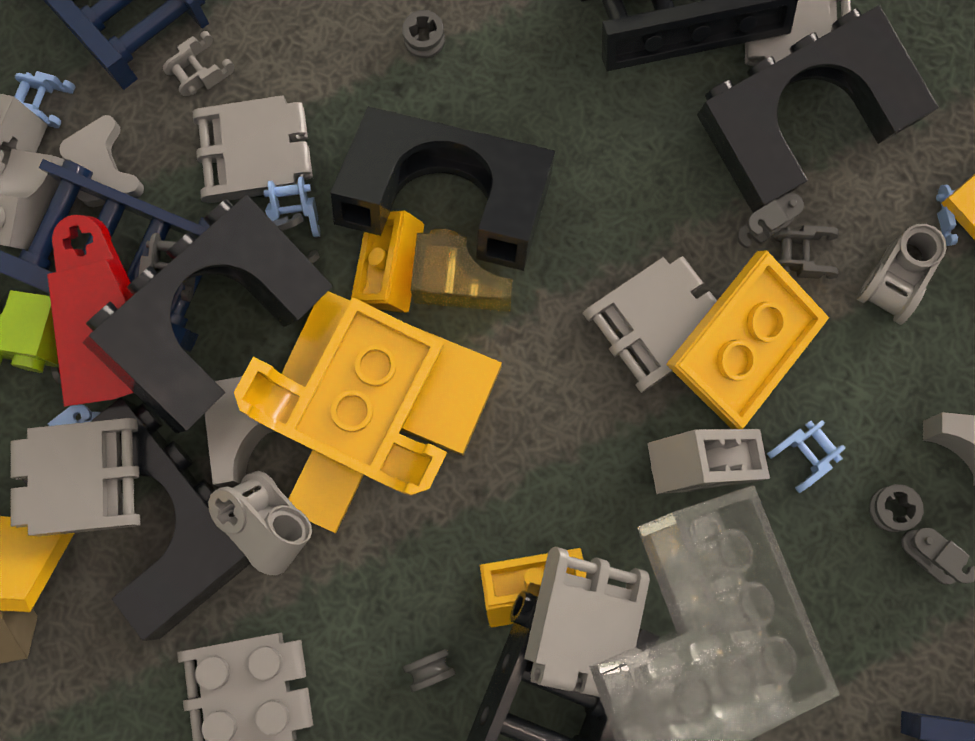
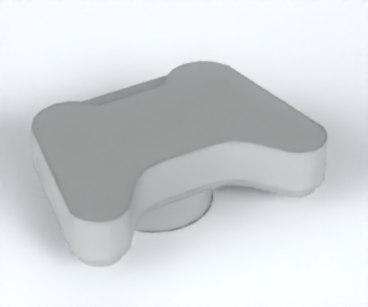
[59,115,144,207]

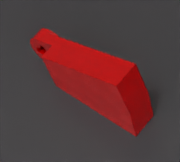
[47,215,134,407]

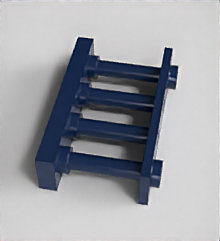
[43,0,209,90]
[0,159,210,352]

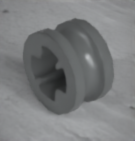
[402,10,445,58]
[869,484,924,532]
[402,648,456,692]

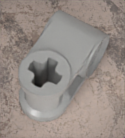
[856,224,947,325]
[208,471,312,575]

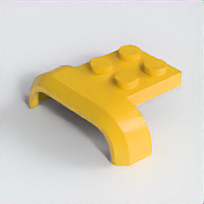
[234,297,447,496]

